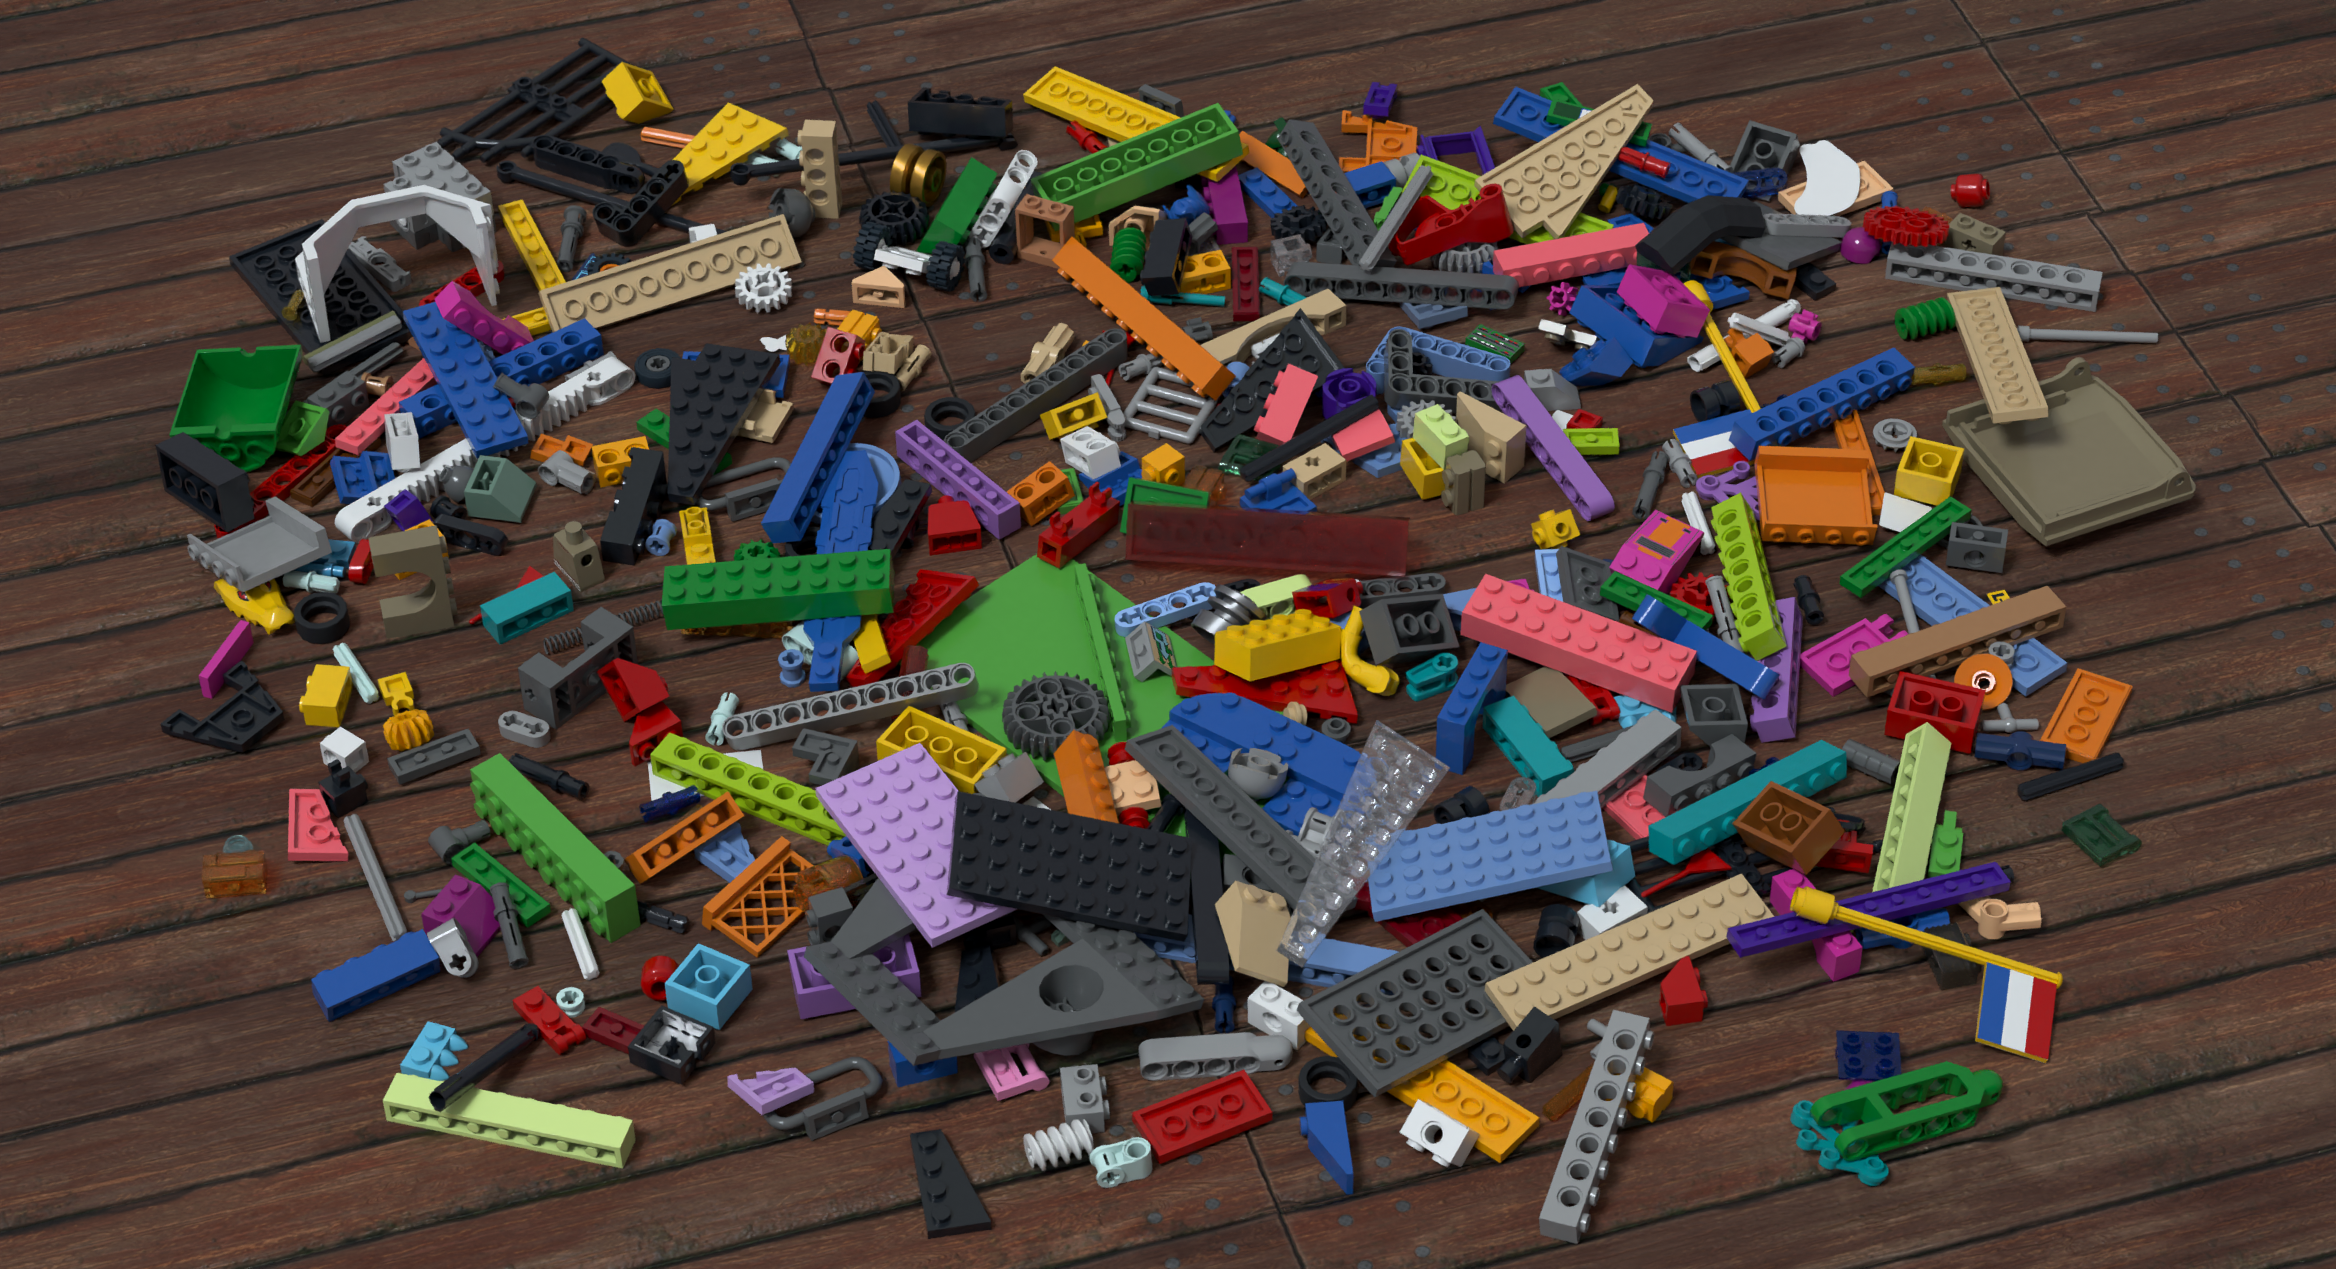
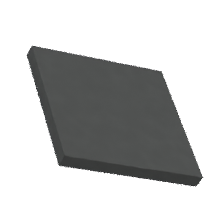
[1720,201,1842,271]

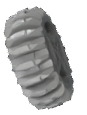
[1429,241,1498,274]

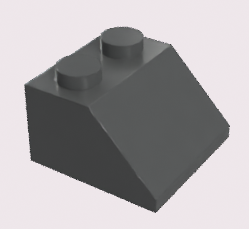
[1680,684,1748,747]

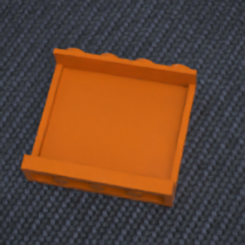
[1754,446,1877,545]

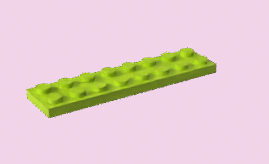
[1401,155,1614,244]

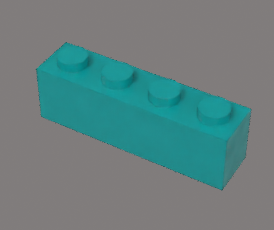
[1483,695,1574,797]

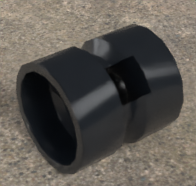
[1690,380,1740,422]
[1434,786,1490,824]
[1533,904,1580,958]

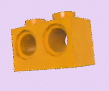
[1180,250,1231,298]
[592,436,649,488]

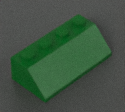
[916,157,998,253]

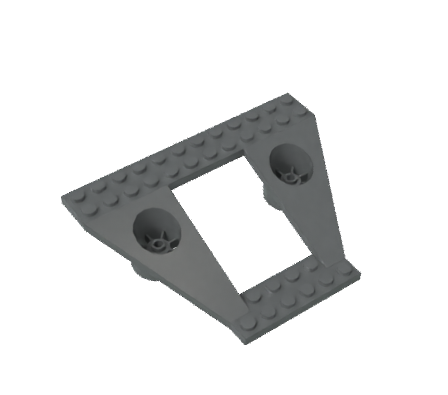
[804,793,1204,1066]

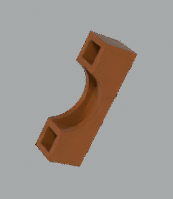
[1686,241,1797,299]

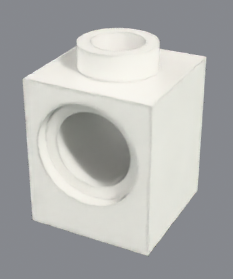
[320,727,369,773]

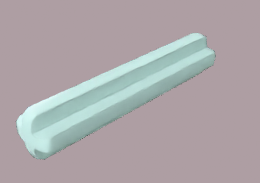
[333,643,379,704]

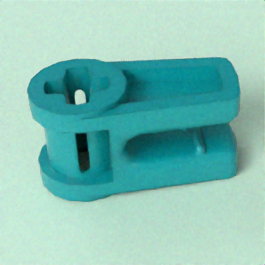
[1406,653,1458,702]

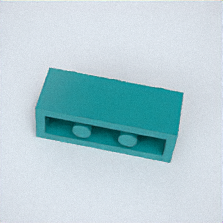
[480,572,574,645]

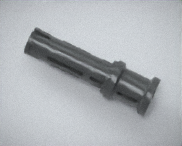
[556,205,587,272]

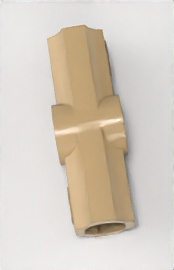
[1021,323,1074,384]

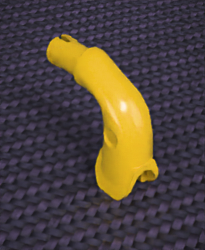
[1341,606,1400,696]

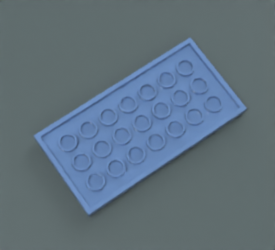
[1364,791,1613,922]

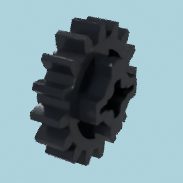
[1615,184,1673,220]
[1270,205,1327,245]

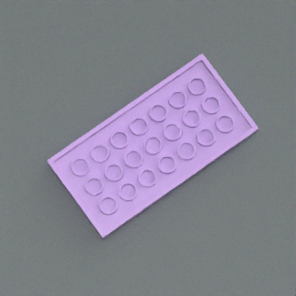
[815,743,1016,948]

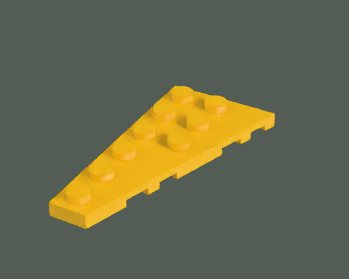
[673,103,789,205]

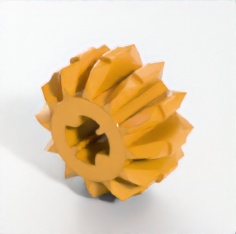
[383,709,434,751]

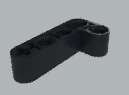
[592,160,689,247]

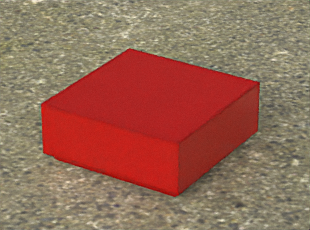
[1566,409,1603,429]

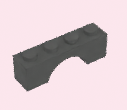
[1643,734,1757,817]

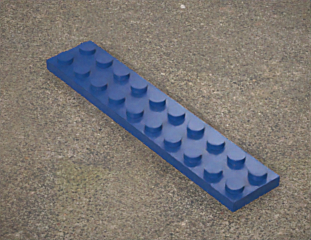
[1493,87,1749,203]

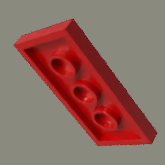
[1132,1069,1273,1164]

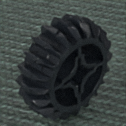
[859,190,929,247]

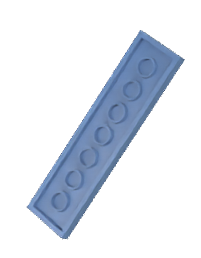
[1878,555,2067,696]

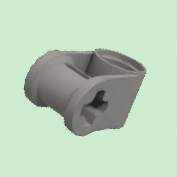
[427,918,479,978]

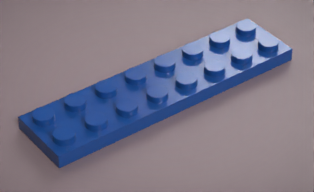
[403,302,529,459]

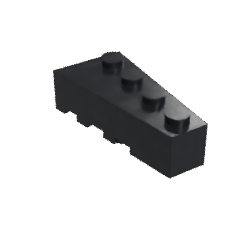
[908,87,1013,140]
[600,447,669,566]

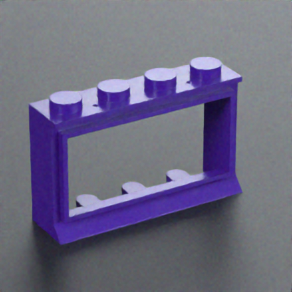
[1416,126,1495,175]

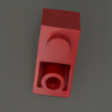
[629,702,683,766]
[1659,956,1708,1026]

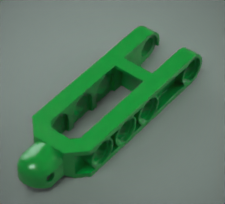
[1810,1061,2003,1161]

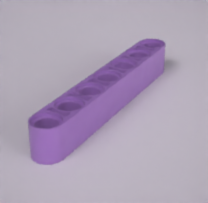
[1491,375,1615,521]

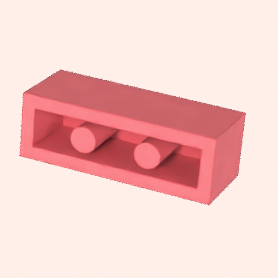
[1253,363,1318,450]

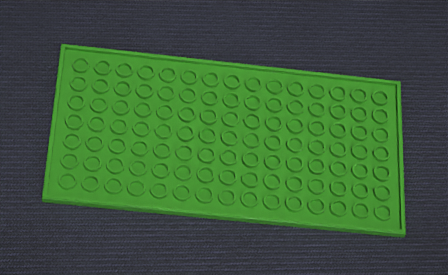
[895,554,1291,865]

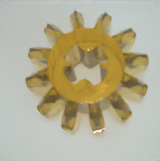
[785,322,827,366]

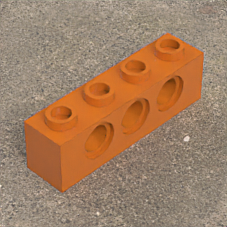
[624,791,744,884]

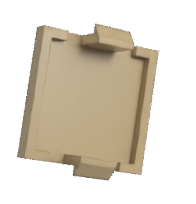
[737,389,794,443]

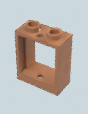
[1015,194,1075,269]

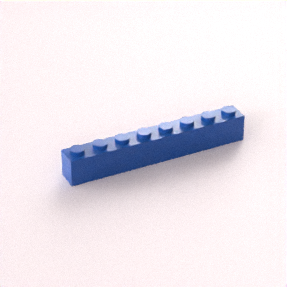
[761,372,875,544]

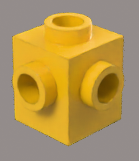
[1531,509,1580,550]

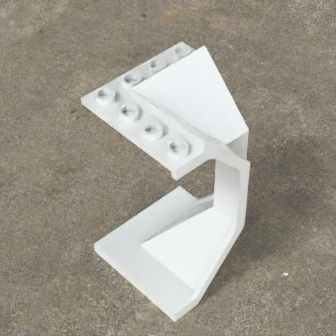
[295,185,500,343]

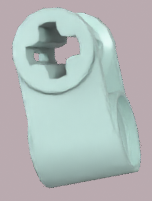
[1089,1137,1153,1188]

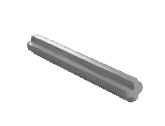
[307,315,402,372]

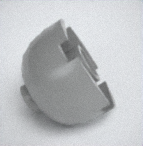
[1228,748,1288,802]

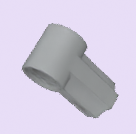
[538,450,596,494]

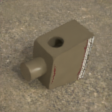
[553,521,605,592]

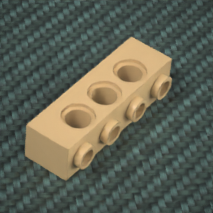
[797,120,842,219]

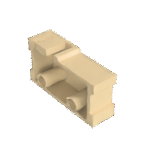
[863,332,914,374]

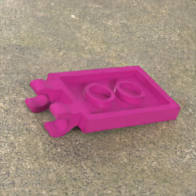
[1800,614,1908,697]

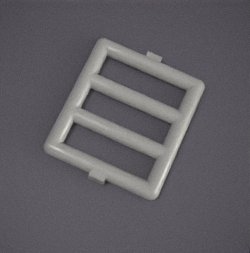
[1123,367,1223,444]

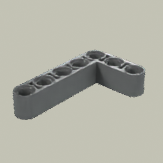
[1384,329,1504,414]

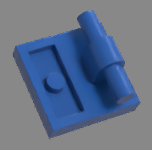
[1240,468,1317,536]

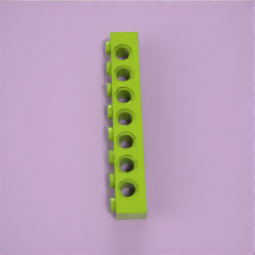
[1711,492,1787,661]
[650,733,846,846]

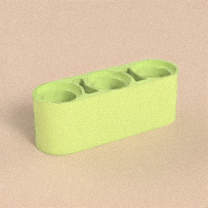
[1241,574,1320,620]

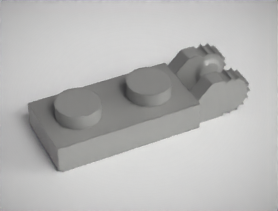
[1088,374,1126,441]

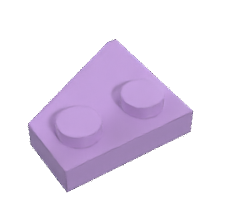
[727,1068,814,1115]

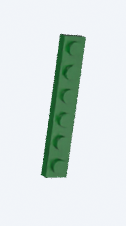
[1839,496,1972,598]

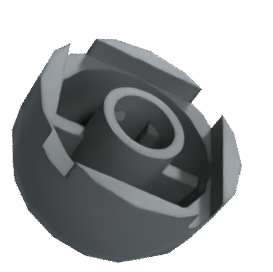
[769,188,816,239]

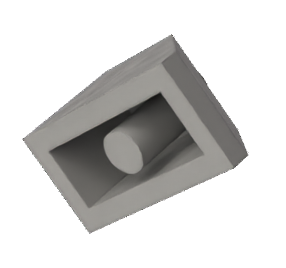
[1524,369,1581,411]

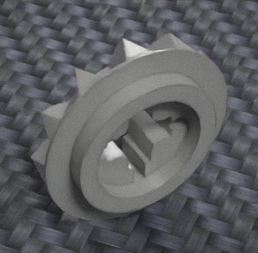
[1873,419,1917,452]

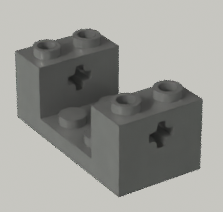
[518,607,638,729]

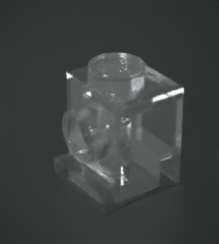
[1271,234,1312,277]

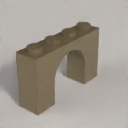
[368,525,458,639]

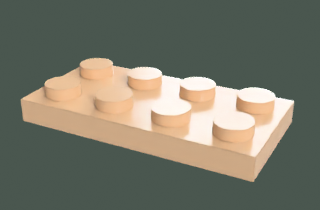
[1778,161,1894,216]

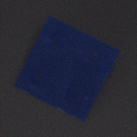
[1835,1030,1902,1081]

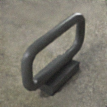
[695,457,791,522]
[762,1057,883,1141]

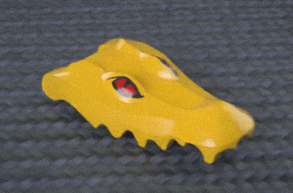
[214,579,295,635]

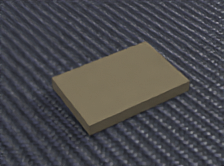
[1506,666,1597,738]

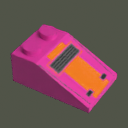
[1609,510,1705,595]

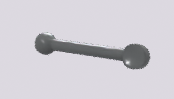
[404,889,442,903]

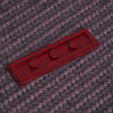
[1232,247,1260,321]

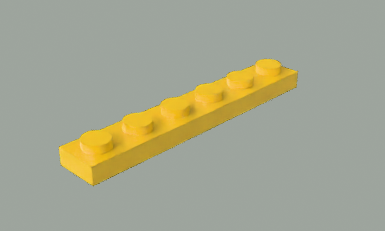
[498,199,566,291]

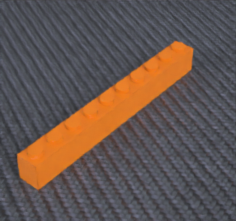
[1052,236,1236,401]

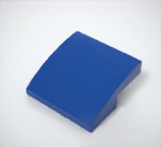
[330,451,395,504]
[1079,451,1142,506]

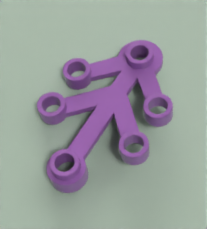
[1696,461,1760,520]

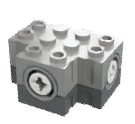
[383,142,497,252]

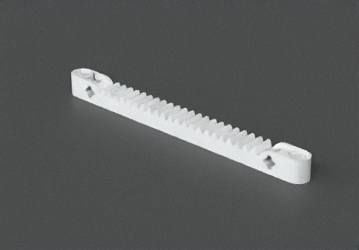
[335,357,635,543]

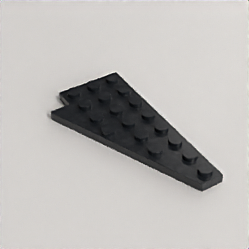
[668,343,781,505]

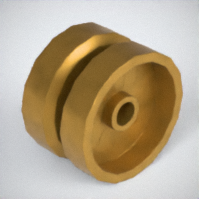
[890,144,947,207]

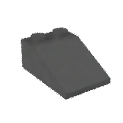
[1730,120,1800,203]

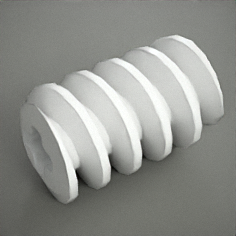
[1023,1119,1094,1171]

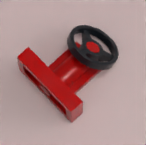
[1815,813,1873,873]

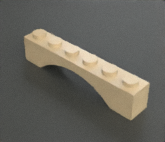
[1201,289,1346,367]

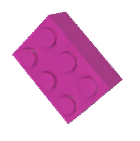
[1617,264,1710,338]

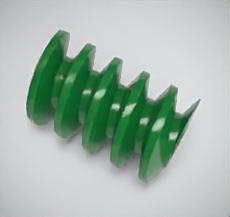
[1110,227,1146,283]
[1895,297,1956,340]

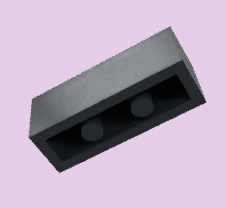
[1140,218,1193,296]

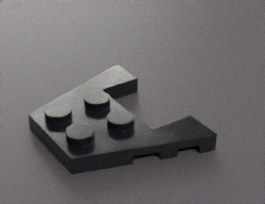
[161,661,285,753]

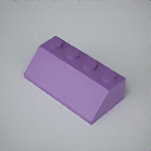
[787,933,921,1019]

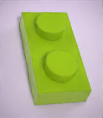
[1563,428,1619,455]

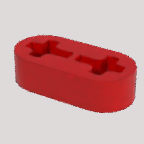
[348,539,374,584]

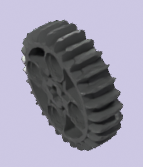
[1002,671,1109,761]

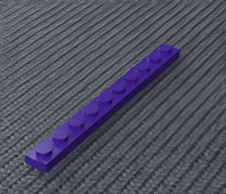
[1726,862,2011,958]

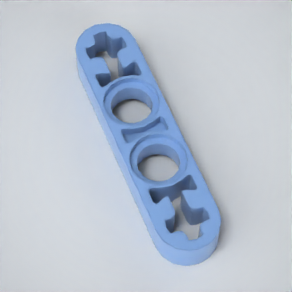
[1115,582,1218,637]

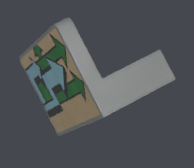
[1125,621,1176,682]

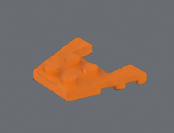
[1339,110,1417,173]

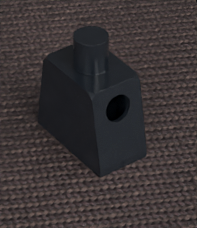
[1497,1007,1562,1083]

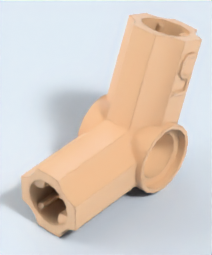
[1958,896,2042,939]

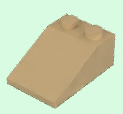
[1456,391,1526,484]
[1215,881,1291,987]

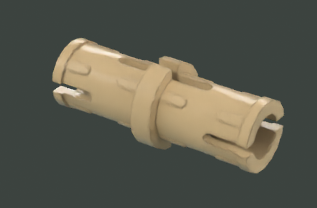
[895,345,931,391]

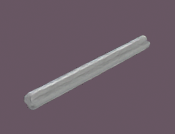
[1359,165,1433,271]
[344,814,407,942]

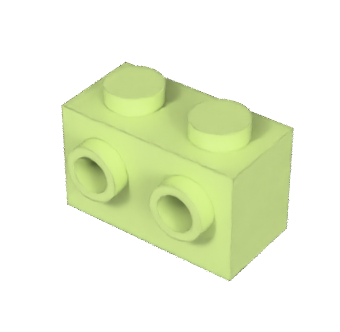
[1413,404,1469,470]

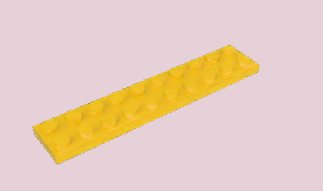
[1023,66,1249,182]

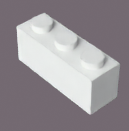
[384,412,420,472]

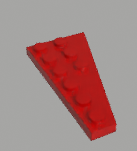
[846,569,979,687]
[1171,660,1358,724]

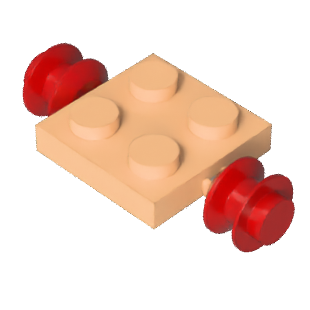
[1104,742,1162,829]

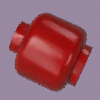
[1951,173,1990,208]
[640,955,679,1001]

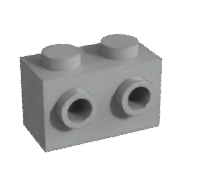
[974,752,1043,803]
[1060,1064,1110,1134]

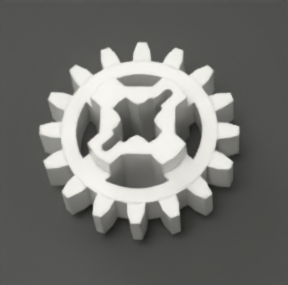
[735,263,792,313]

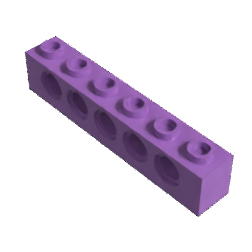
[895,420,1021,540]
[1750,597,1803,743]

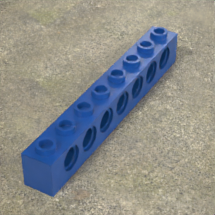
[399,318,604,439]
[1729,348,1915,461]

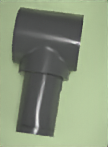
[493,373,549,419]
[428,820,491,865]

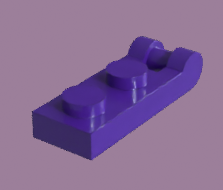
[1363,82,1398,118]

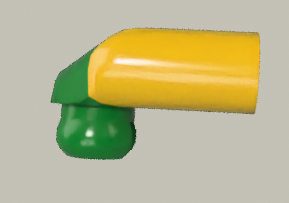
[1598,182,1618,213]

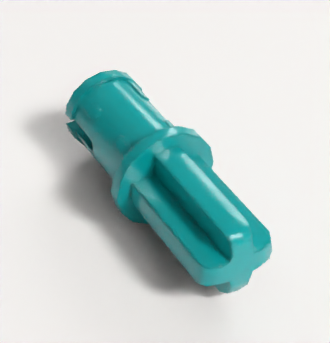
[1259,277,1307,306]

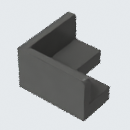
[792,728,859,785]

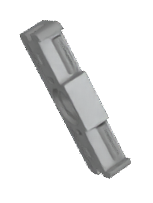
[348,236,412,292]

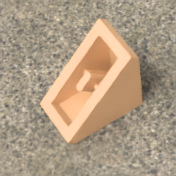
[852,266,906,308]

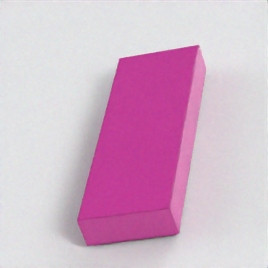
[199,620,254,699]

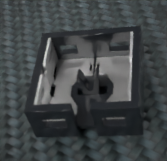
[628,1005,716,1085]

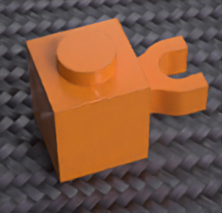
[1724,328,1774,379]

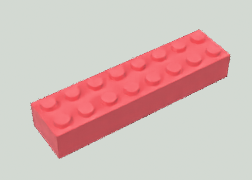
[1460,574,1697,713]

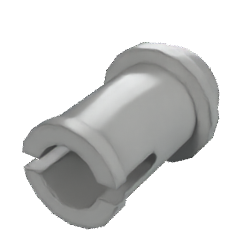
[1771,337,1805,368]

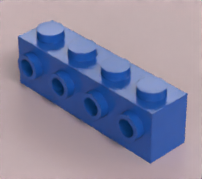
[311,929,440,1022]

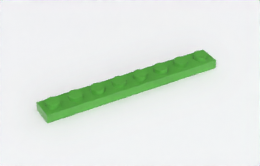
[1075,563,1131,742]

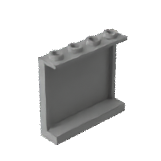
[187,497,332,592]

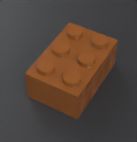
[1732,781,1845,875]

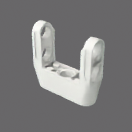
[969,150,1037,248]

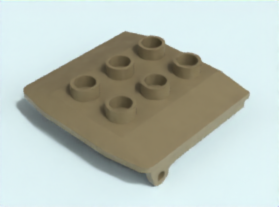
[1942,357,2196,546]

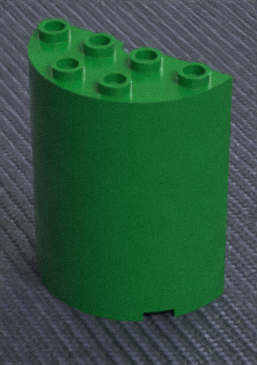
[169,345,303,472]

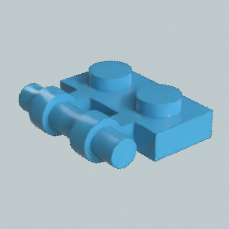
[294,539,356,578]

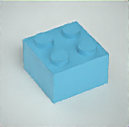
[665,943,753,1030]

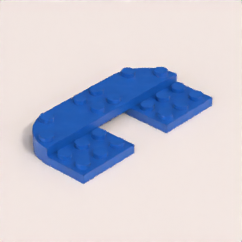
[1161,693,1375,849]

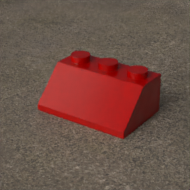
[1884,671,1986,754]

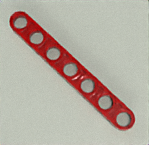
[214,425,347,539]

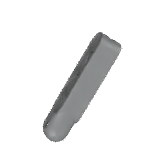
[1138,1032,1293,1081]

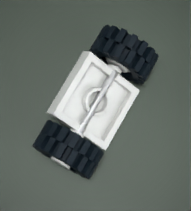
[853,222,965,292]

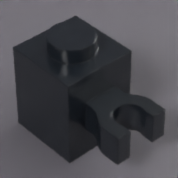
[318,759,368,818]

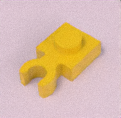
[378,672,415,716]

